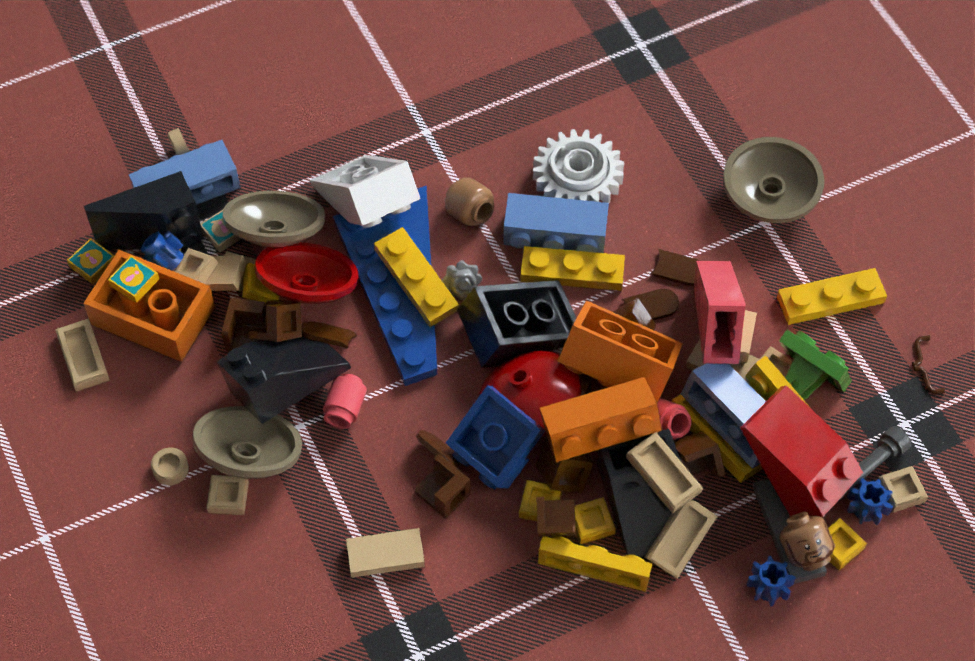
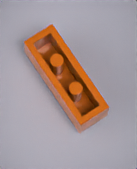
[540,377,662,462]

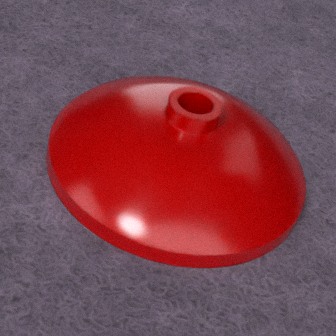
[255,242,359,304]
[478,351,581,437]

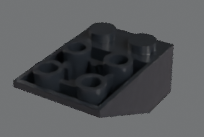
[597,429,681,558]

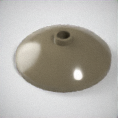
[723,137,824,223]
[223,191,325,248]
[192,406,302,479]

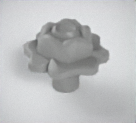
[442,260,483,300]

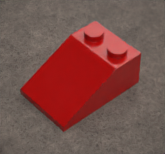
[740,385,863,517]

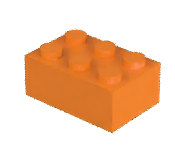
[83,250,215,362]
[557,300,683,403]

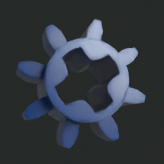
[141,231,184,271]
[847,478,893,525]
[746,556,796,606]

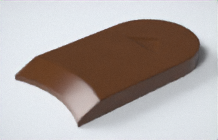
[651,249,700,286]
[622,289,679,320]
[301,321,357,348]
[416,430,467,467]

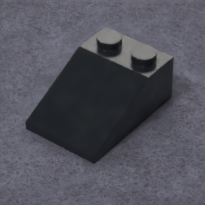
[83,171,204,250]
[457,280,576,368]
[216,336,351,424]

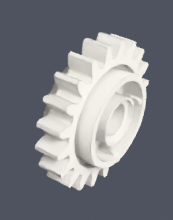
[533,129,624,203]

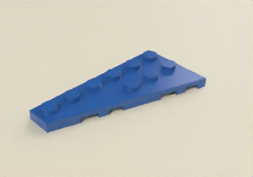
[333,185,438,386]

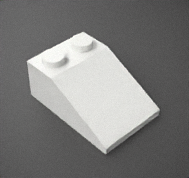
[310,155,421,228]

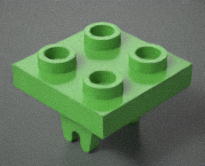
[779,330,852,400]

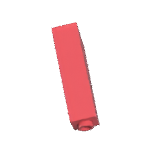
[694,261,746,364]

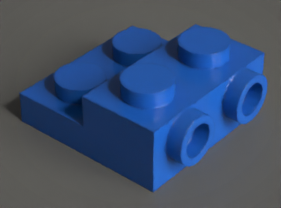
[445,385,546,489]

